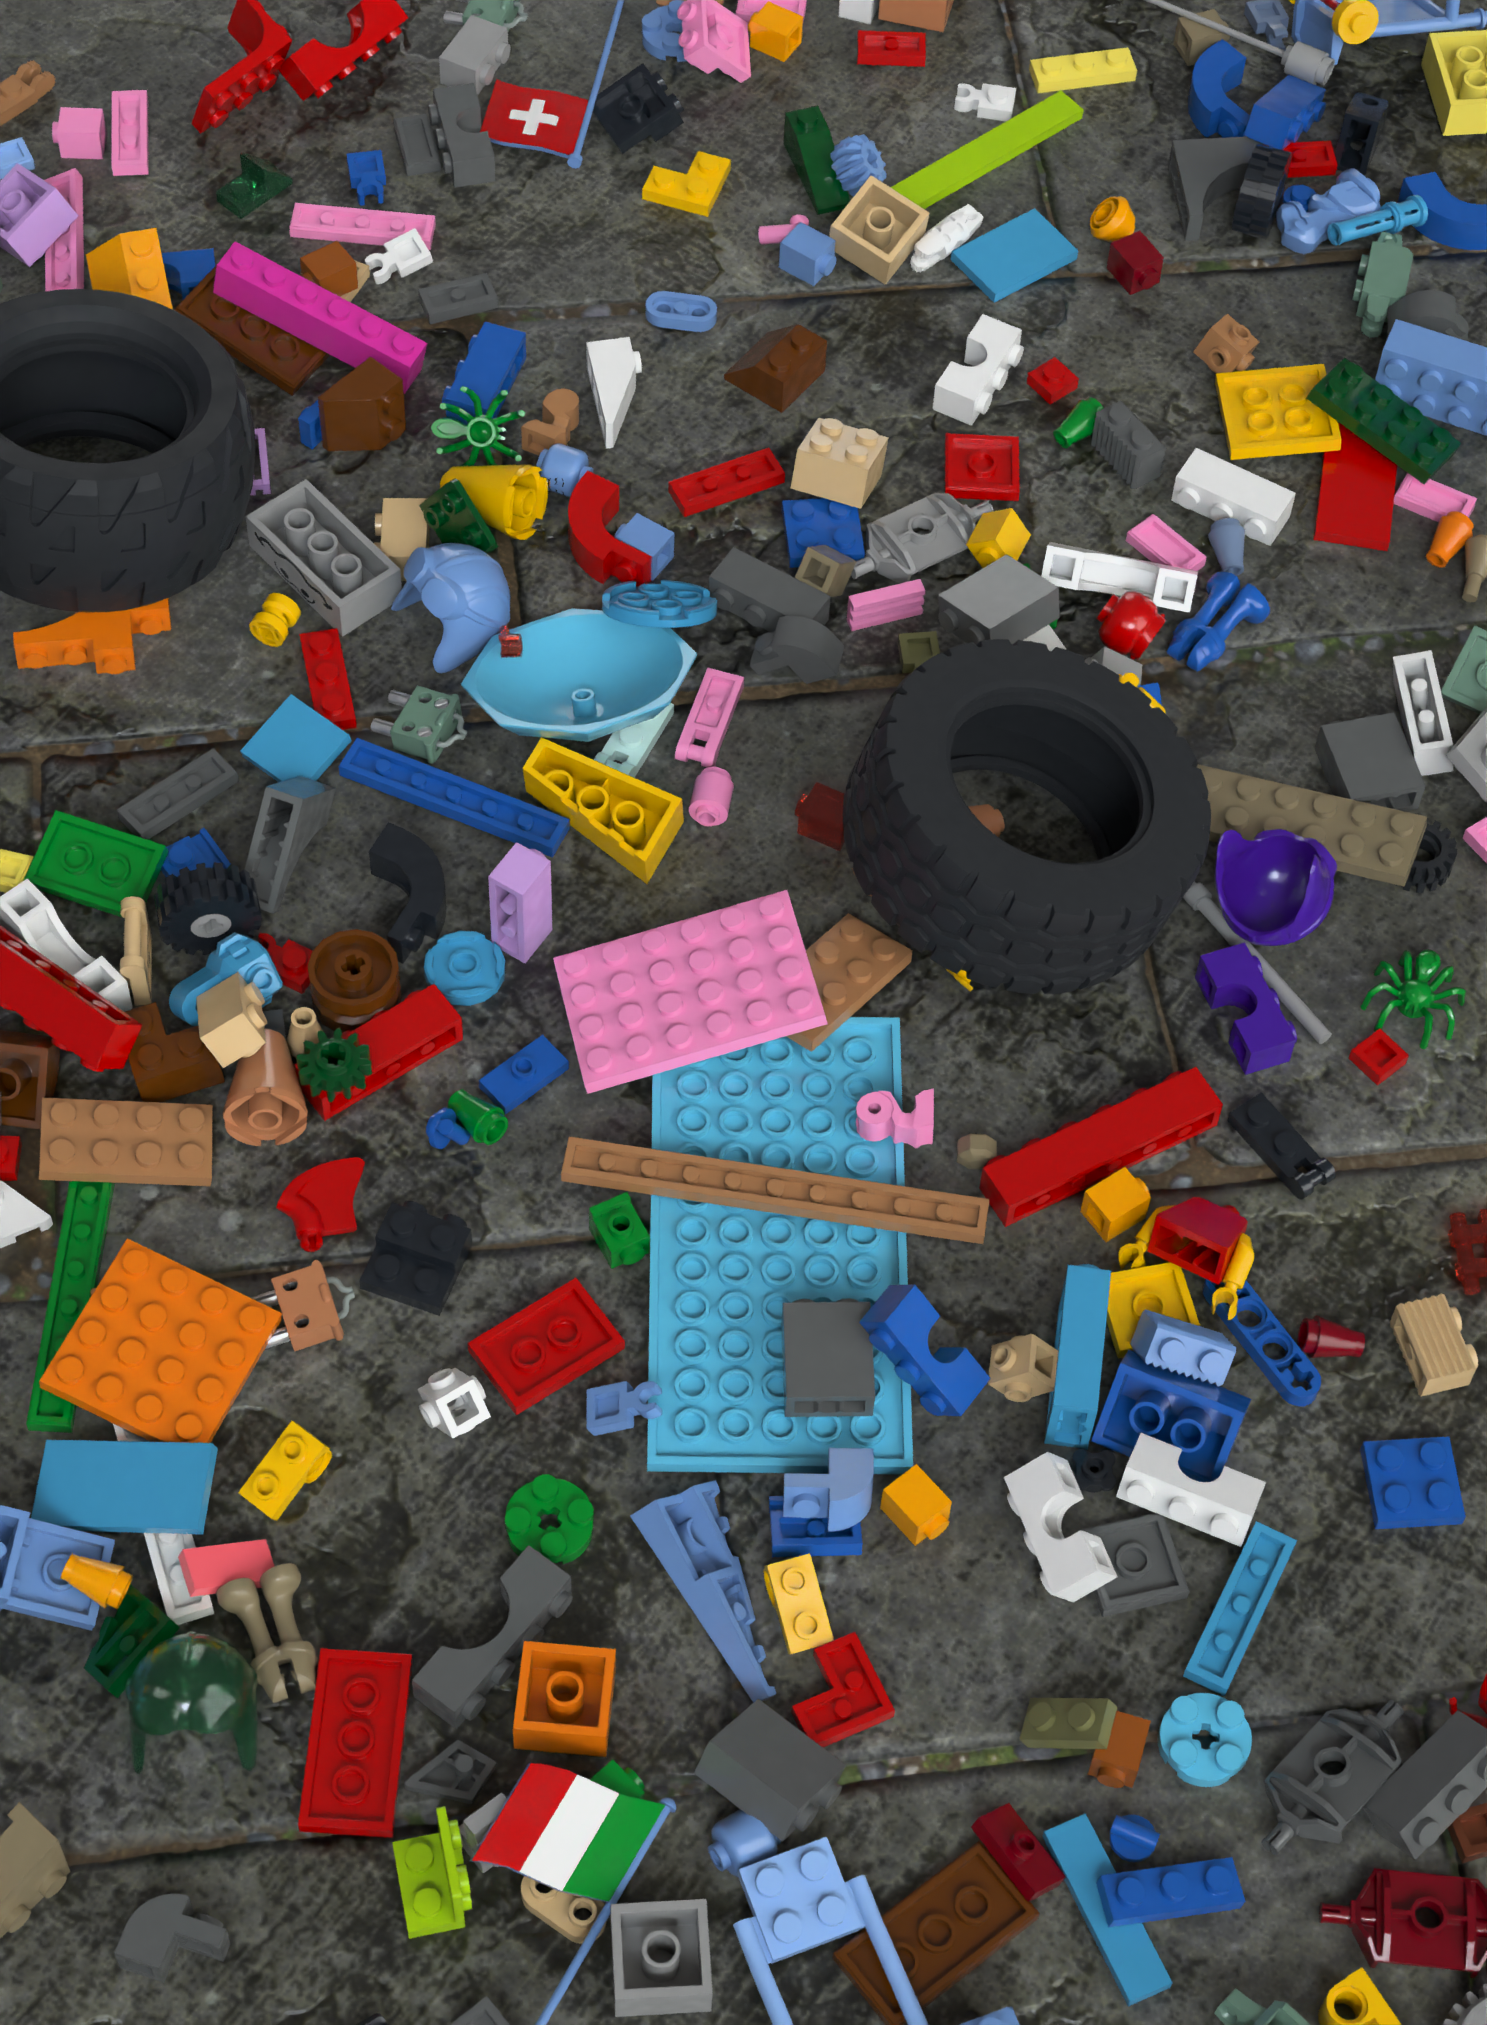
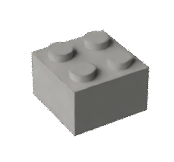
[610,1899,713,2017]

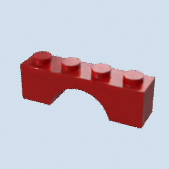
[278,0,409,102]

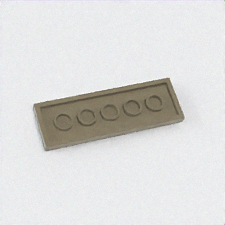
[1197,764,1427,887]

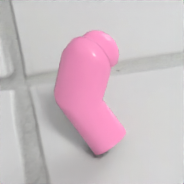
[758,215,809,244]

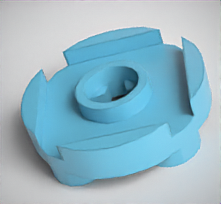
[1158,1693,1252,1787]

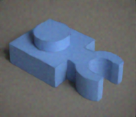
[587,1381,662,1436]

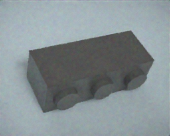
[709,547,831,632]
[1363,1710,1487,1860]

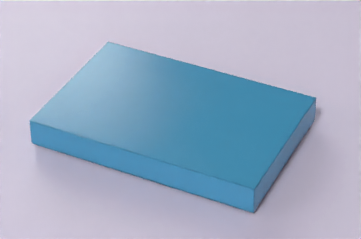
[951,208,1078,303]

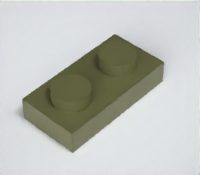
[1019,1698,1117,1749]

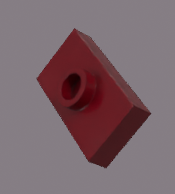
[971,1803,1066,1902]

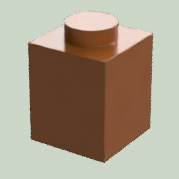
[300,241,358,297]
[1088,1711,1151,1788]

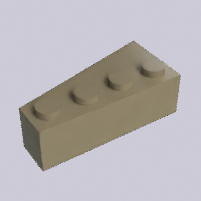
[0,1802,70,1939]

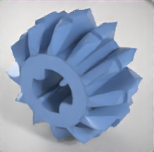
[830,134,886,197]

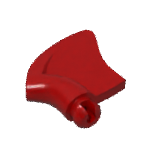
[276,1157,365,1252]

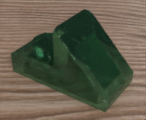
[216,153,293,219]

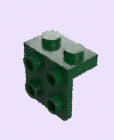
[419,479,498,554]

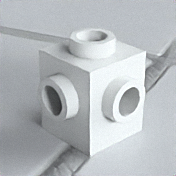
[418,1368,491,1438]

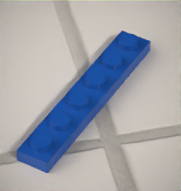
[339,738,570,858]

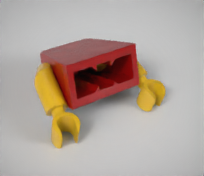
[1118,1197,1254,1320]

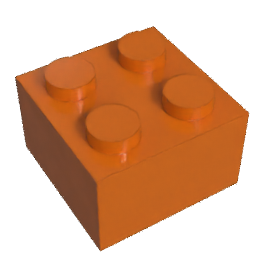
[513,1641,616,1757]

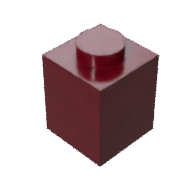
[1107,230,1164,295]

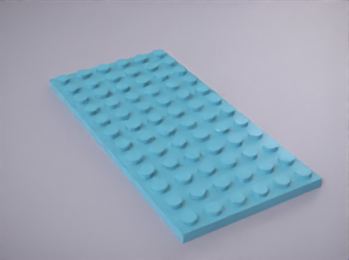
[647,1017,913,1475]

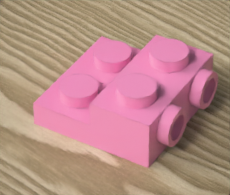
[677,0,751,83]

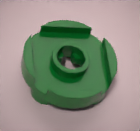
[505,1474,594,1565]

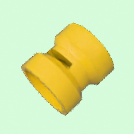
[249,593,301,647]

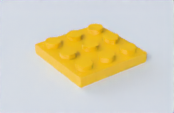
[1215,364,1342,460]

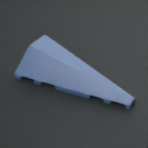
[630,1480,776,1703]

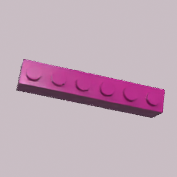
[213,242,427,394]

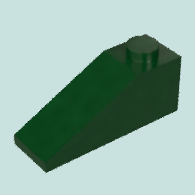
[783,105,850,215]

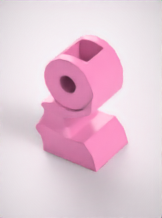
[855,1088,934,1149]

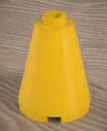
[440,464,548,540]

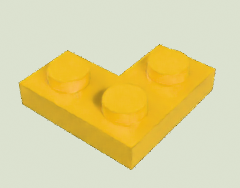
[642,151,731,217]

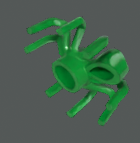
[431,386,525,466]
[1361,949,1466,1050]

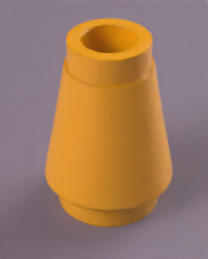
[60,1553,133,1609]

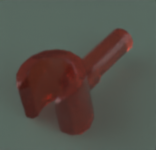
[498,625,523,658]

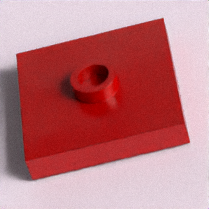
[944,433,1020,501]

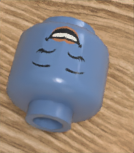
[536,443,593,497]

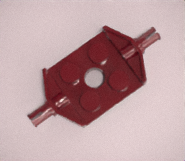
[1319,1868,1487,1978]

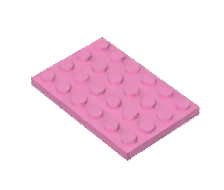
[553,890,827,1094]

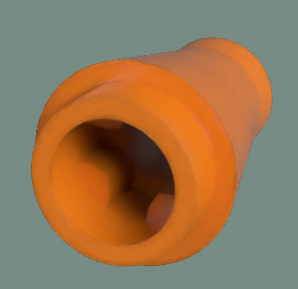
[1426,511,1474,568]

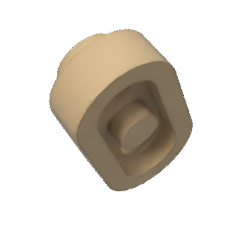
[521,1876,607,1944]

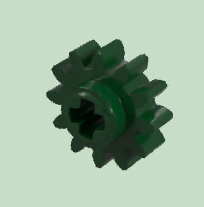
[296,1028,372,1102]

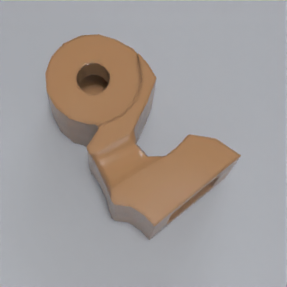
[521,389,579,456]

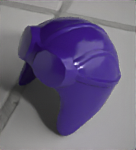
[1214,829,1337,946]

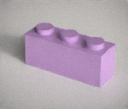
[488,842,552,963]

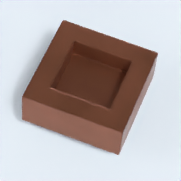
[1448,1803,1487,1863]

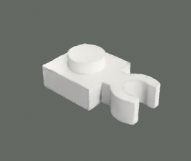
[954,83,1016,121]
[365,228,433,284]

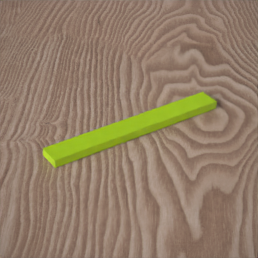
[890,90,1084,209]

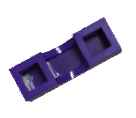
[1195,942,1297,1075]

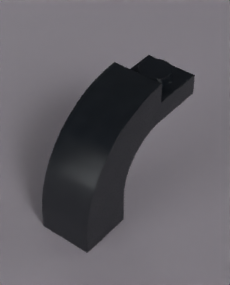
[369,822,446,964]

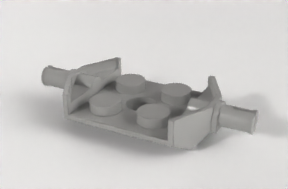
[851,493,993,584]

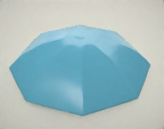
[461,608,697,742]

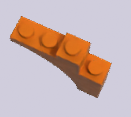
[13,598,171,674]

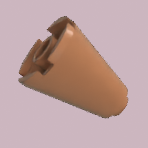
[223,1029,308,1146]

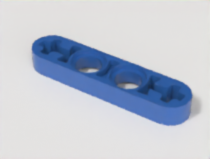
[1203,1279,1321,1407]

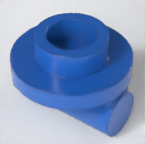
[426,1107,470,1149]
[1109,1815,1160,1862]

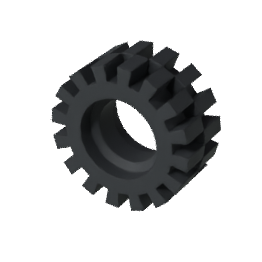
[1394,818,1457,893]

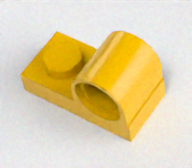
[1318,1967,1402,2025]

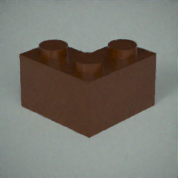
[125,1002,225,1103]

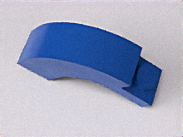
[1188,39,1250,138]
[1397,172,1487,250]

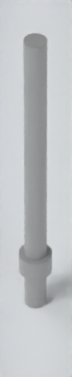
[1183,881,1332,1044]

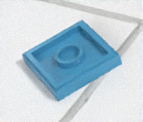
[240,694,352,782]

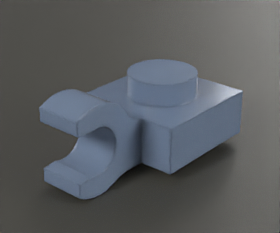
[1244,0,1289,50]

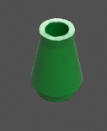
[1053,397,1104,448]
[447,1089,508,1145]

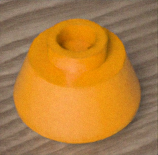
[1090,196,1135,242]

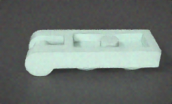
[594,703,674,778]

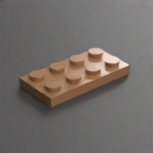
[786,913,912,1052]
[39,1098,213,1186]

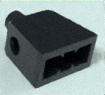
[1335,93,1389,176]

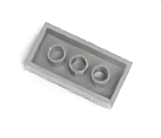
[246,479,402,637]

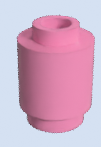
[689,767,734,826]

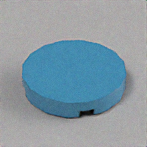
[424,931,505,1006]

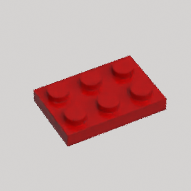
[468,1278,625,1415]

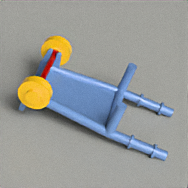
[1288,0,1487,66]

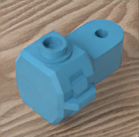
[169,932,283,1027]

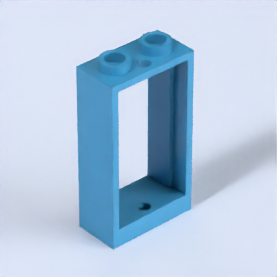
[1044,1264,1111,1450]

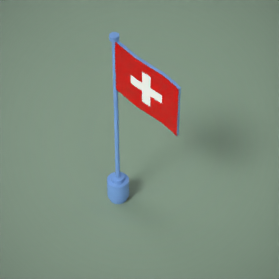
[480,0,624,168]

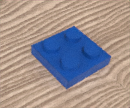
[781,498,865,568]
[1360,1437,1466,1529]

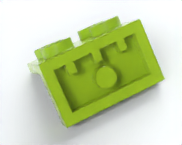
[392,1806,472,1939]

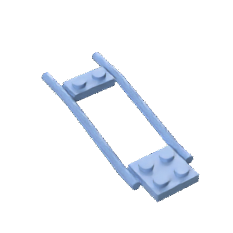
[733,1837,929,2025]

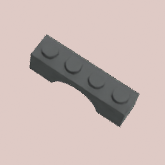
[412,1545,573,1730]

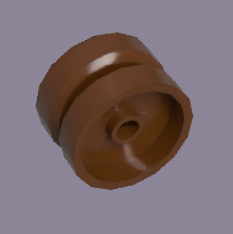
[308,929,402,1033]

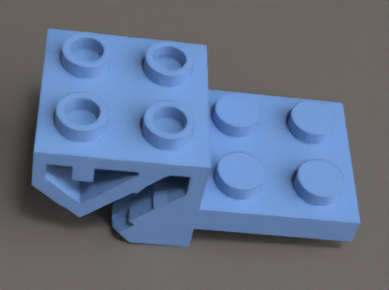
[0,1505,115,1630]

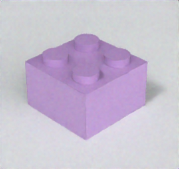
[0,163,79,267]

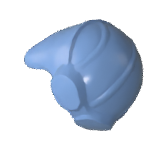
[391,543,511,673]

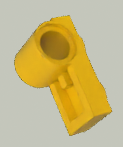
[238,1420,332,1521]
[764,1553,834,1655]

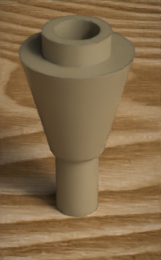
[1462,535,1487,602]

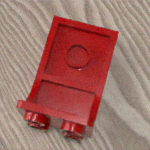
[191,0,292,133]

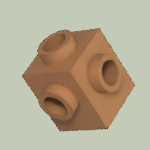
[1193,314,1260,373]

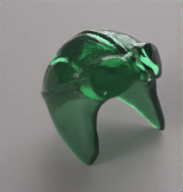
[125,1631,258,1775]

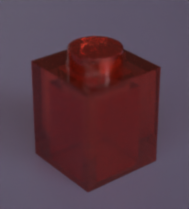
[795,782,845,851]

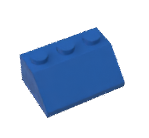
[1091,1350,1251,1482]

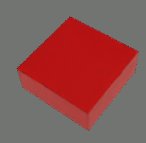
[1348,1029,1409,1086]

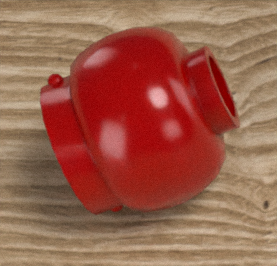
[1096,591,1167,660]

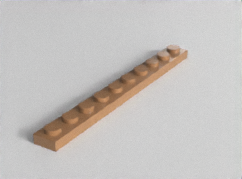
[561,1137,989,1244]

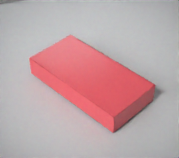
[178,1539,274,1597]

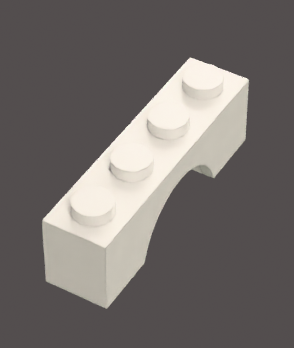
[1041,542,1198,612]
[0,879,133,1012]

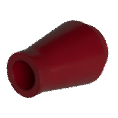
[1297,1315,1365,1358]

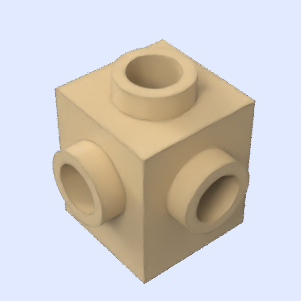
[988,1334,1058,1402]

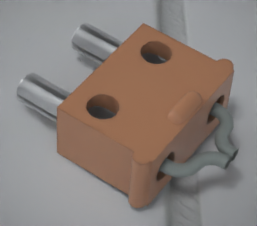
[251,1260,355,1351]

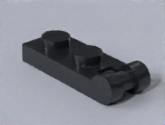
[1227,1092,1336,1200]

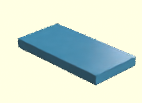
[31,1440,218,1534]

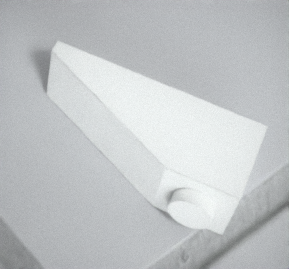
[586,337,642,449]

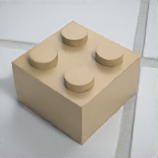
[829,175,930,285]
[791,418,889,509]

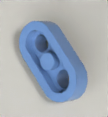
[645,291,717,332]

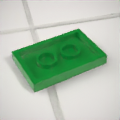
[24,810,169,918]

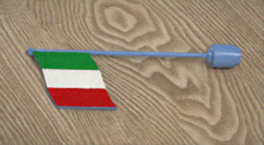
[469,1763,676,2025]

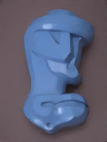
[1276,168,1381,254]

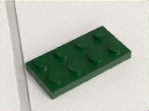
[1307,358,1461,485]

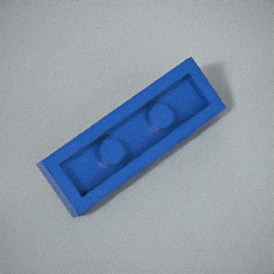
[1096,1857,1246,1928]

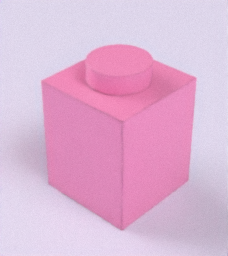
[52,107,107,159]

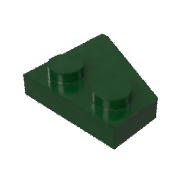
[84,1584,180,1698]

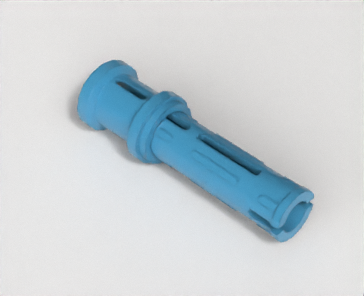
[1327,195,1428,246]

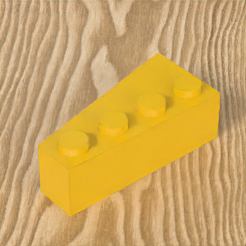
[523,737,684,884]

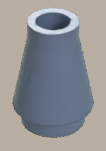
[1208,518,1245,576]

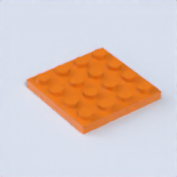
[39,1238,282,1443]

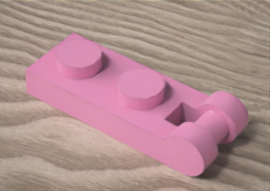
[675,667,744,768]

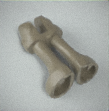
[216,1563,318,1703]

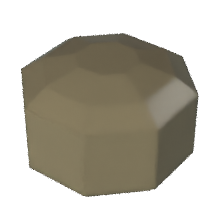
[957,1134,997,1170]

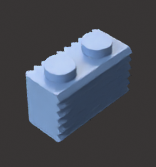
[1130,1309,1236,1387]

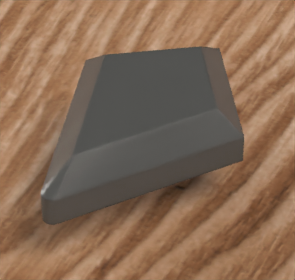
[404,1739,497,1804]

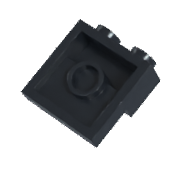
[592,63,684,154]
[359,1201,472,1316]

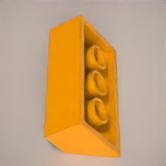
[86,228,172,309]

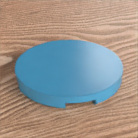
[602,580,718,628]

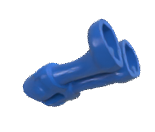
[1167,571,1270,672]

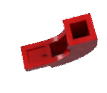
[568,470,652,587]

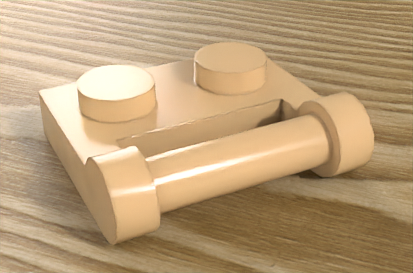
[120,896,152,1006]

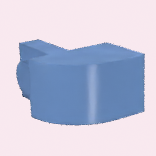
[783,1448,874,1531]

